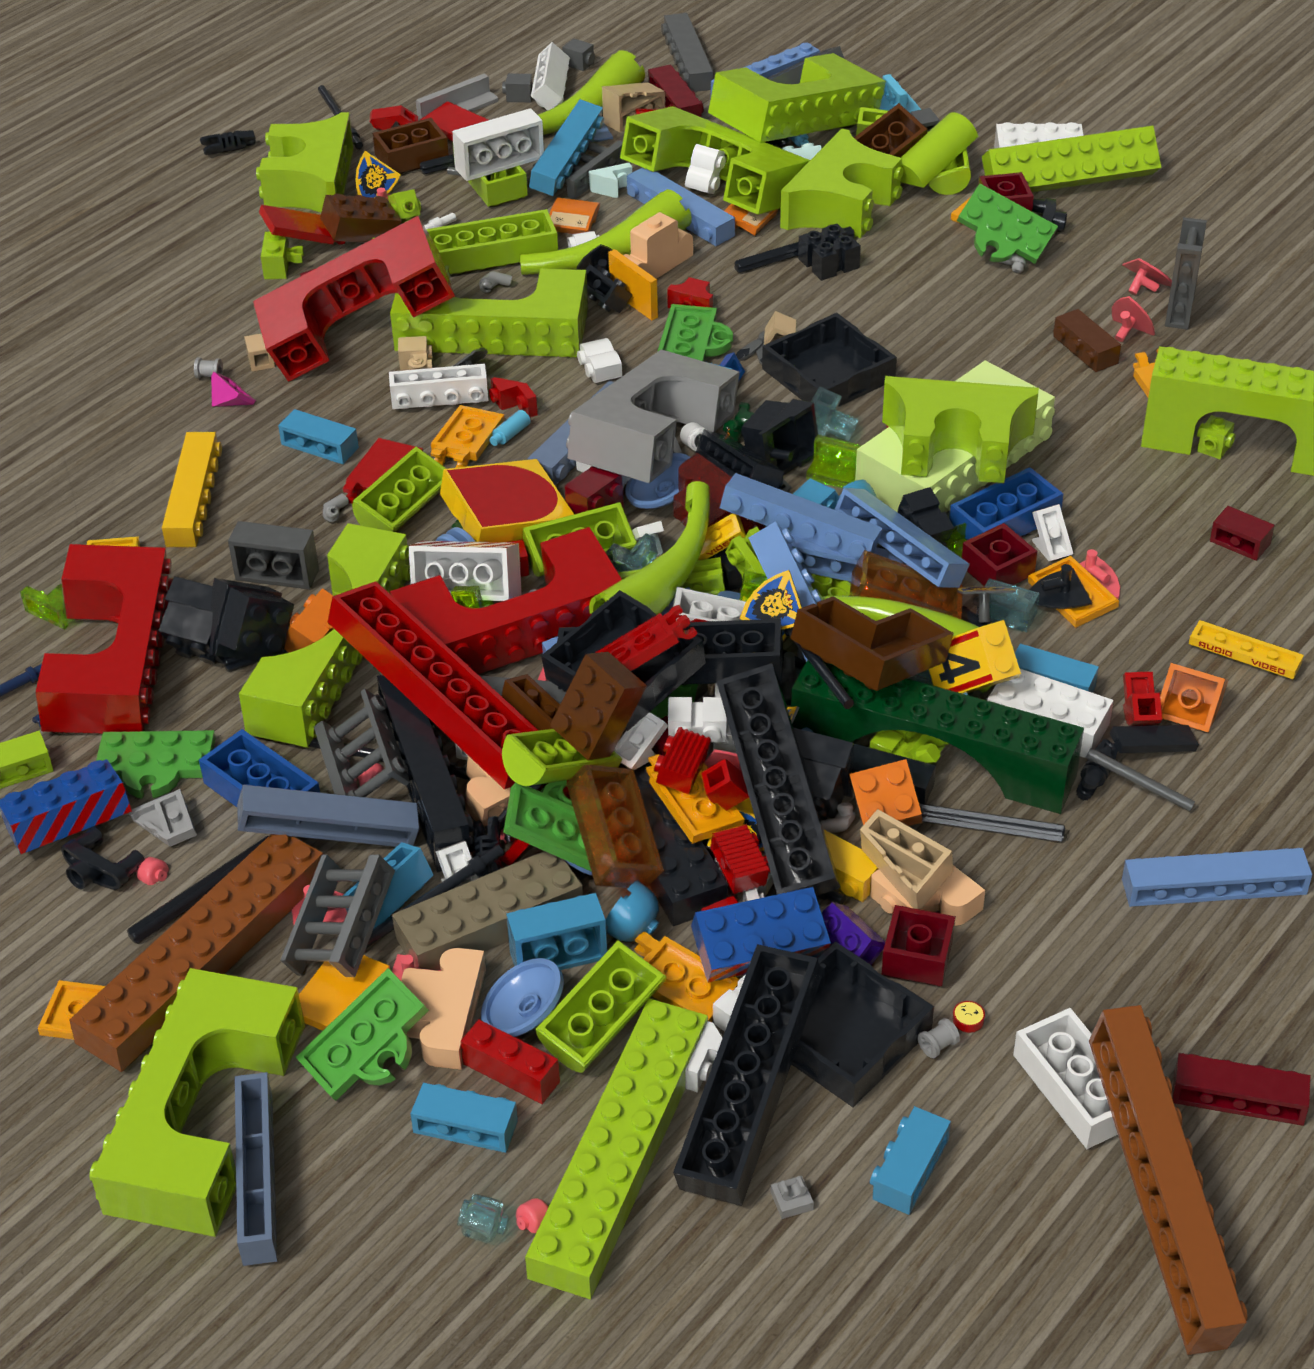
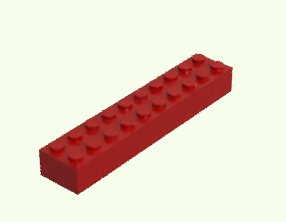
[327,581,539,790]

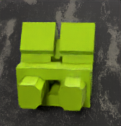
[869,730,949,764]

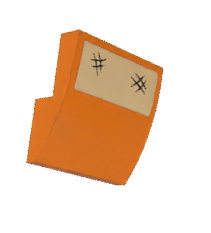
[549,198,600,234]
[724,204,778,236]

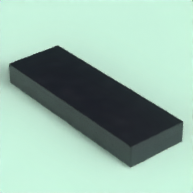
[1110,725,1199,753]

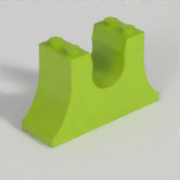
[256,112,354,213]
[780,128,904,238]
[882,376,1039,483]

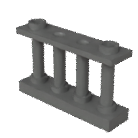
[533,140,626,199]
[1165,217,1207,330]
[314,689,410,797]
[280,855,395,977]

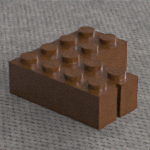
[790,596,954,691]

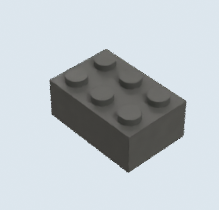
[228,521,319,590]

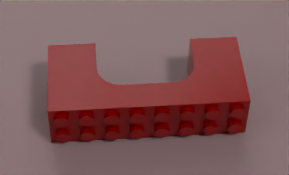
[253,216,455,382]
[390,527,622,674]
[36,544,173,734]

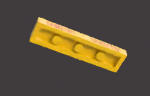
[647,513,746,564]
[1189,620,1304,679]

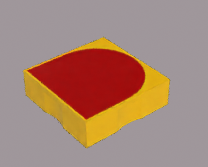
[440,459,574,543]

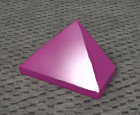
[211,372,256,407]

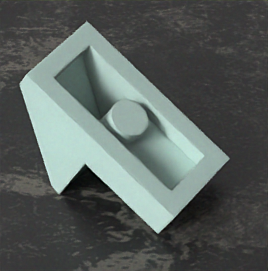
[589,163,632,198]

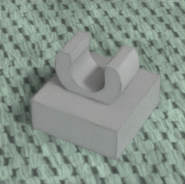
[770,1176,814,1219]

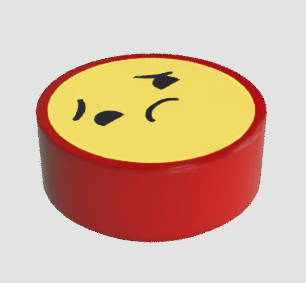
[953,1001,985,1033]

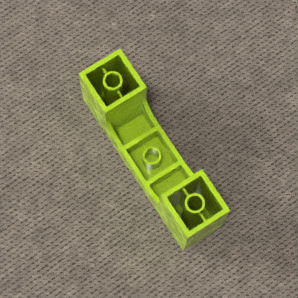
[708,53,886,143]
[620,106,810,215]
[390,266,588,357]
[1141,346,1314,476]
[89,968,305,1237]

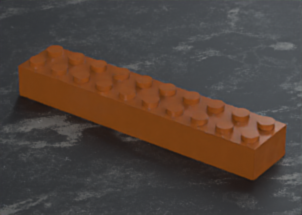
[69,834,324,1072]
[1089,1005,1247,1355]

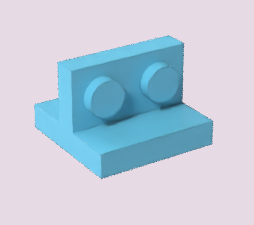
[880,74,921,114]

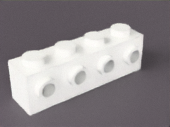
[531,42,570,110]
[389,364,488,409]

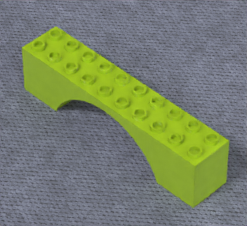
[239,523,410,748]

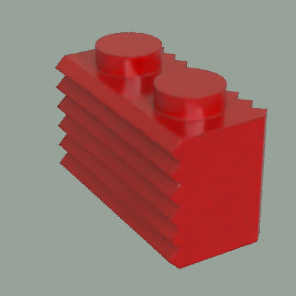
[654,727,711,794]
[710,824,771,894]

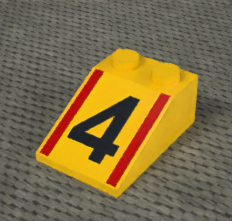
[928,620,1021,694]

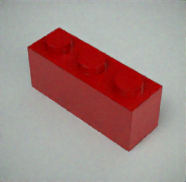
[460,1019,560,1104]

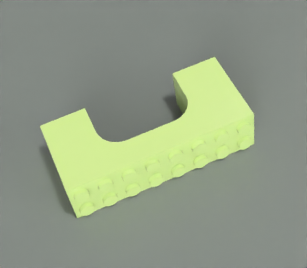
[855,360,1055,513]

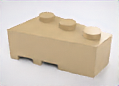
[602,82,665,132]
[860,809,953,910]

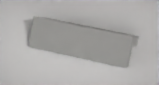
[416,74,498,120]

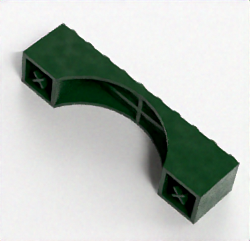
[791,657,1084,814]

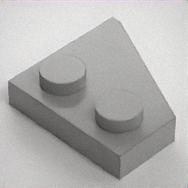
[129,789,197,847]

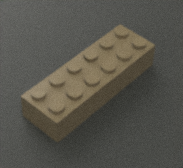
[392,851,583,971]

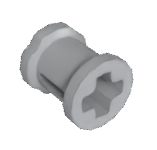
[194,357,223,379]
[918,1018,960,1058]

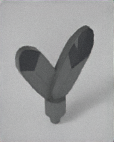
[736,331,765,365]

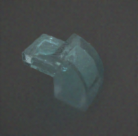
[811,387,859,441]
[606,533,658,572]

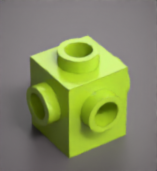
[388,189,421,224]
[1197,415,1236,459]

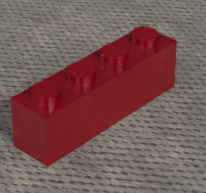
[648,64,704,118]
[1172,1053,1311,1126]

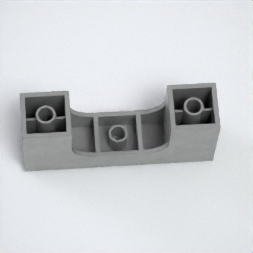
[566,350,739,483]

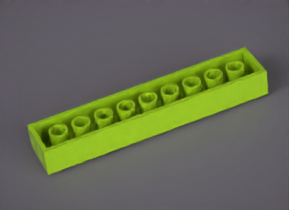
[525,998,708,1300]

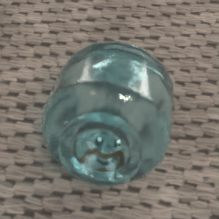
[457,1194,509,1243]

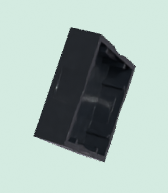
[762,312,897,415]
[541,590,706,731]
[791,942,934,1107]

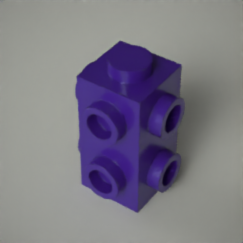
[822,902,885,965]

